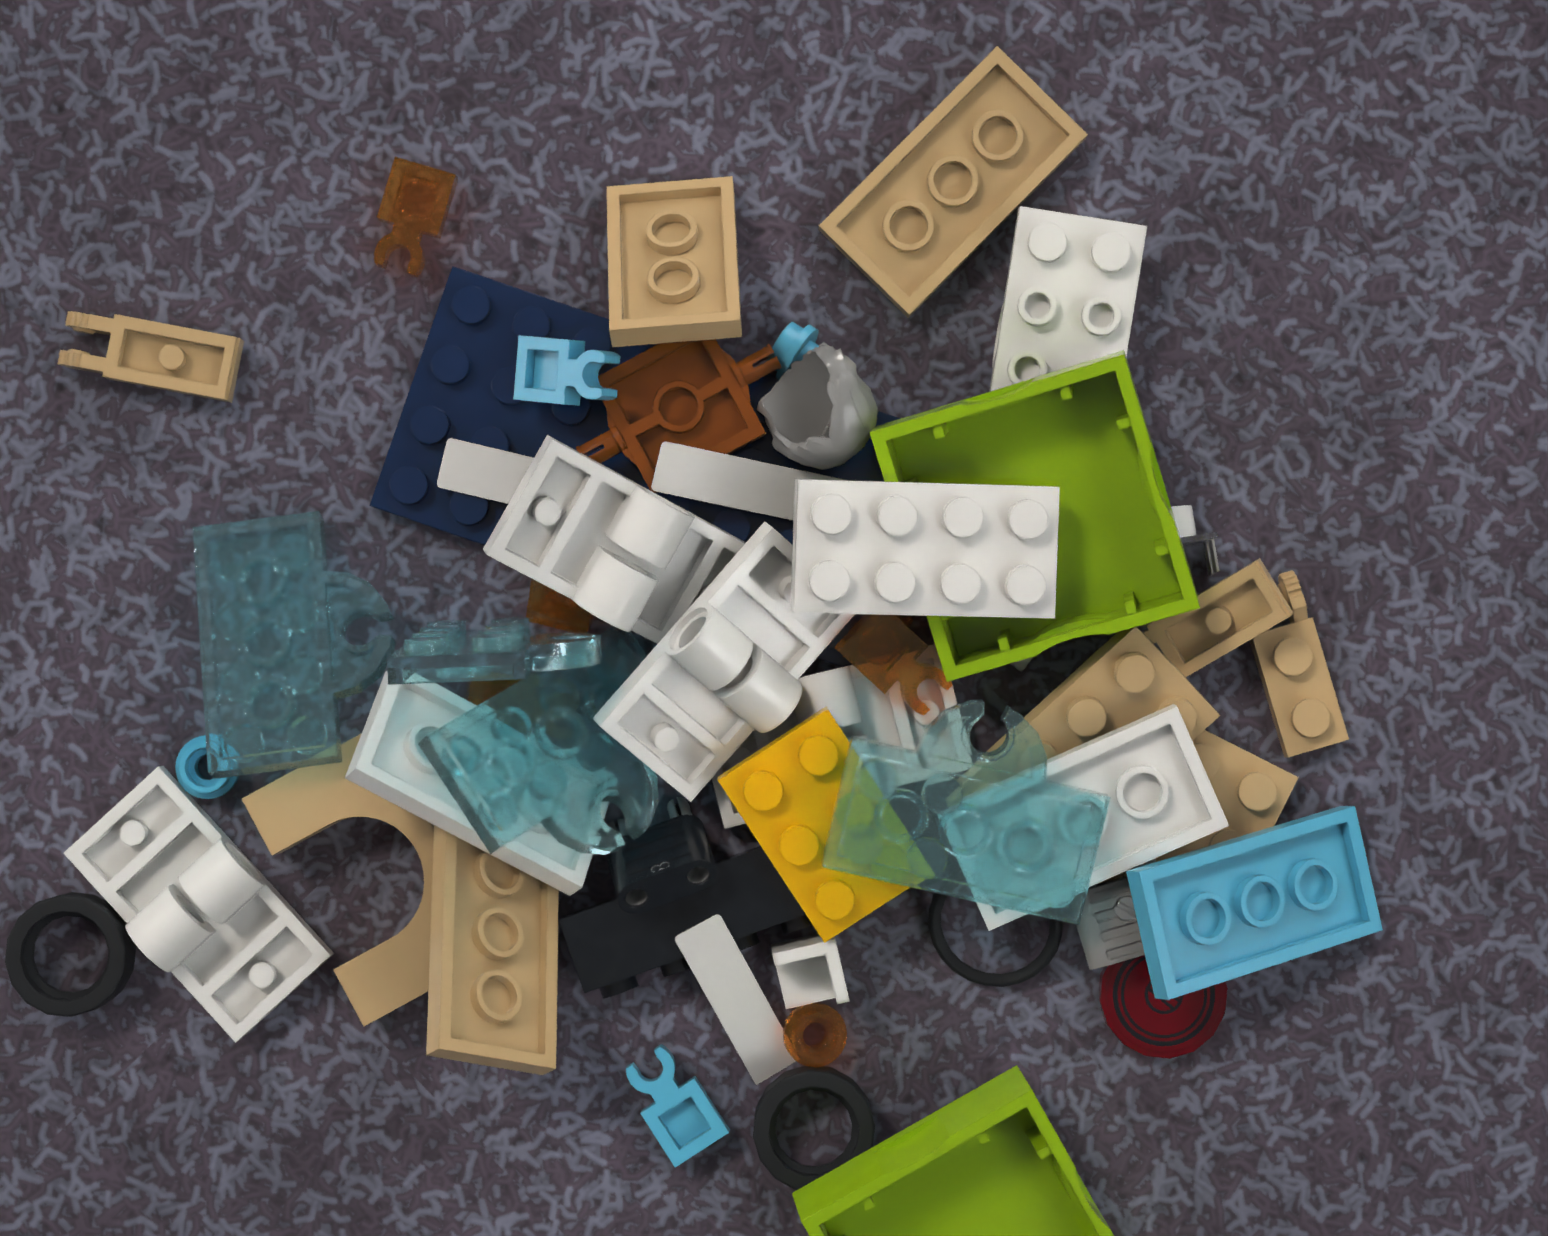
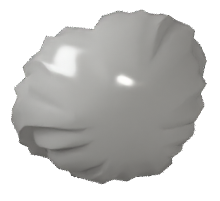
[757,342,878,470]

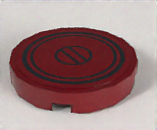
[1099,955,1228,1059]

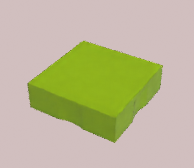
[869,350,1200,682]
[792,1065,1114,1236]

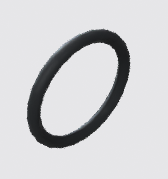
[928,867,1063,987]

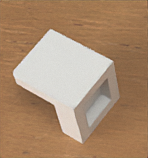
[771,933,850,1009]

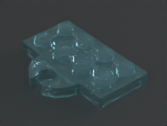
[193,511,396,779]
[387,617,602,685]
[418,626,659,855]
[821,699,1110,925]

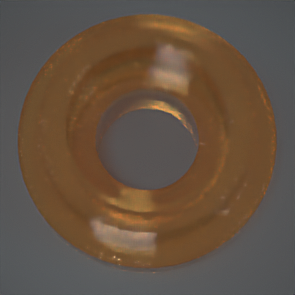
[783,1002,847,1067]

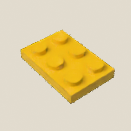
[717,706,934,943]

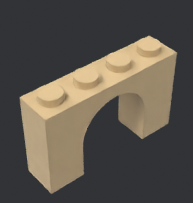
[242,733,434,1026]

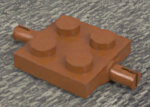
[576,339,782,494]

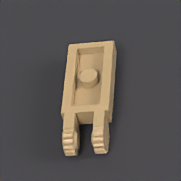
[57,311,244,403]
[1143,558,1293,677]
[1249,570,1349,758]

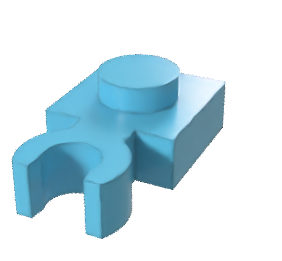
[513,335,621,406]
[626,1044,730,1167]

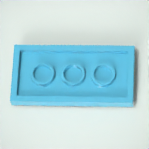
[1126,806,1383,1000]

